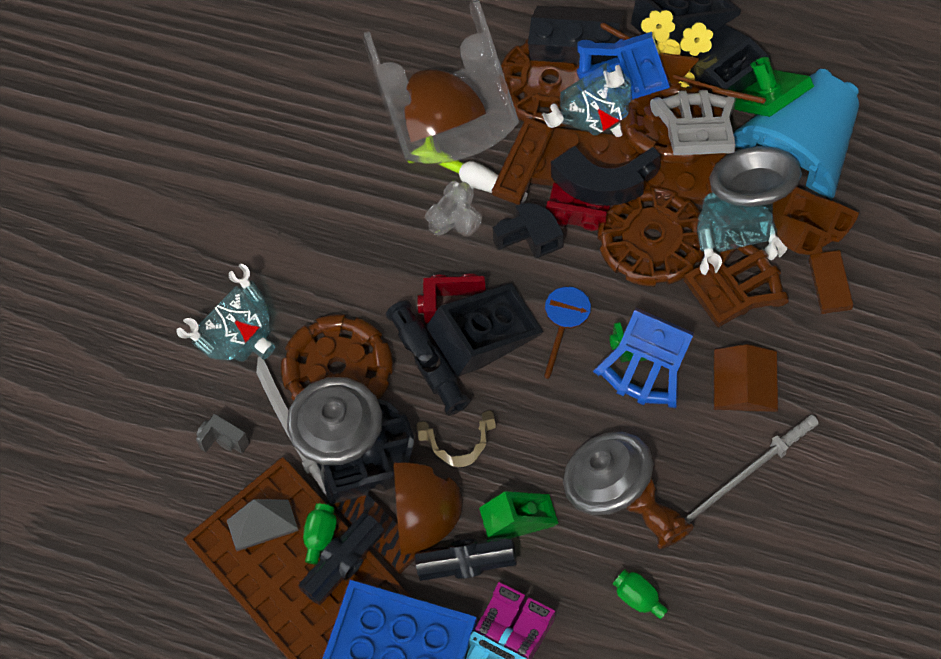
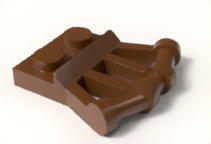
[684,232,789,328]

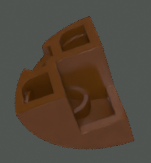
[405,70,486,142]
[772,187,859,255]
[394,463,463,555]

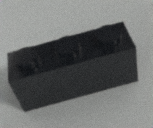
[528,6,624,65]

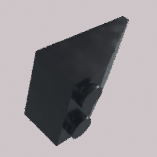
[631,0,741,45]
[426,283,543,377]

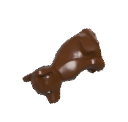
[626,479,694,549]

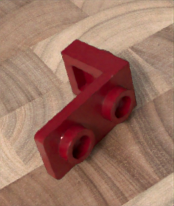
[417,273,486,324]

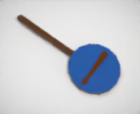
[544,287,591,379]

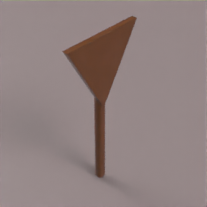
[601,23,699,85]
[673,75,766,104]

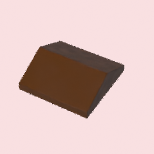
[714,344,778,412]

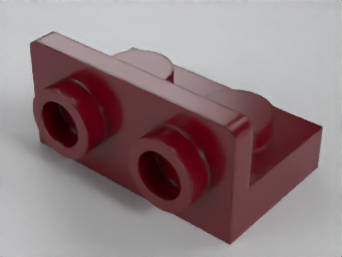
[546,183,611,231]

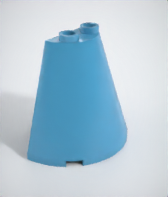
[733,69,859,200]

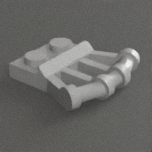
[650,90,736,155]

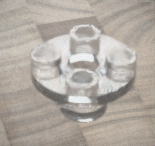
[425,181,482,237]

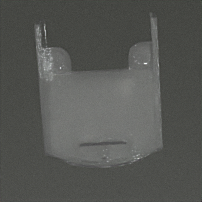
[363,0,519,164]

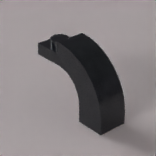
[551,146,661,206]

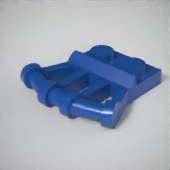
[576,32,670,116]
[593,308,694,408]

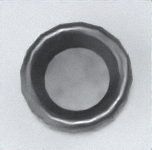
[709,146,802,207]
[287,377,382,465]
[563,432,654,515]

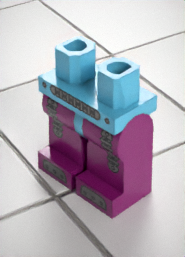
[466,582,555,659]

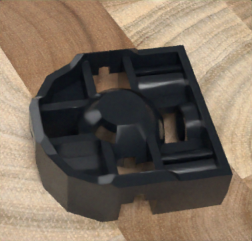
[316,399,415,504]

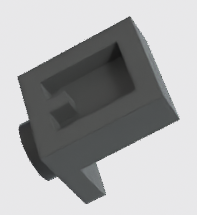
[196,414,249,453]

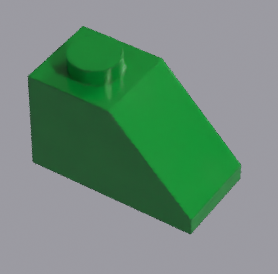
[479,491,559,538]

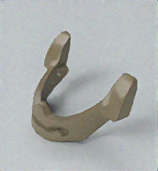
[417,410,496,467]

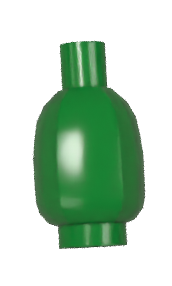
[303,503,337,565]
[613,569,668,620]

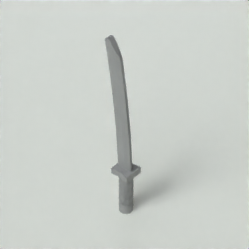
[256,356,334,505]
[684,415,819,523]

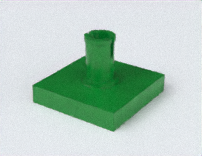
[734,57,814,117]

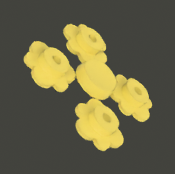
[641,10,713,88]

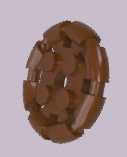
[497,39,603,128]
[619,83,723,163]
[598,186,706,287]
[281,314,393,401]

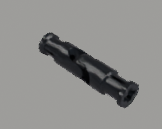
[385,300,471,416]

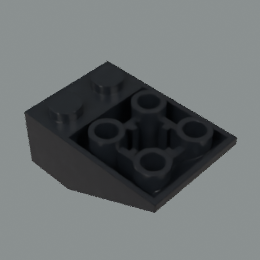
[680,25,770,97]

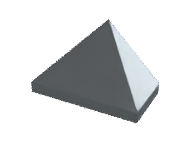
[227,499,299,551]

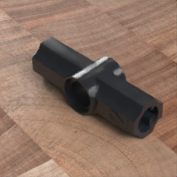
[298,512,385,606]
[415,536,517,581]

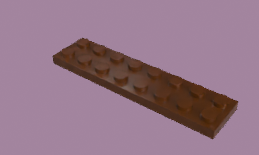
[530,128,759,212]

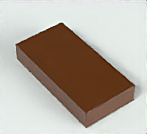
[809,250,853,314]

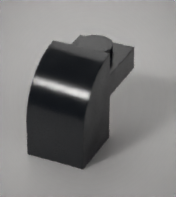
[492,203,563,259]

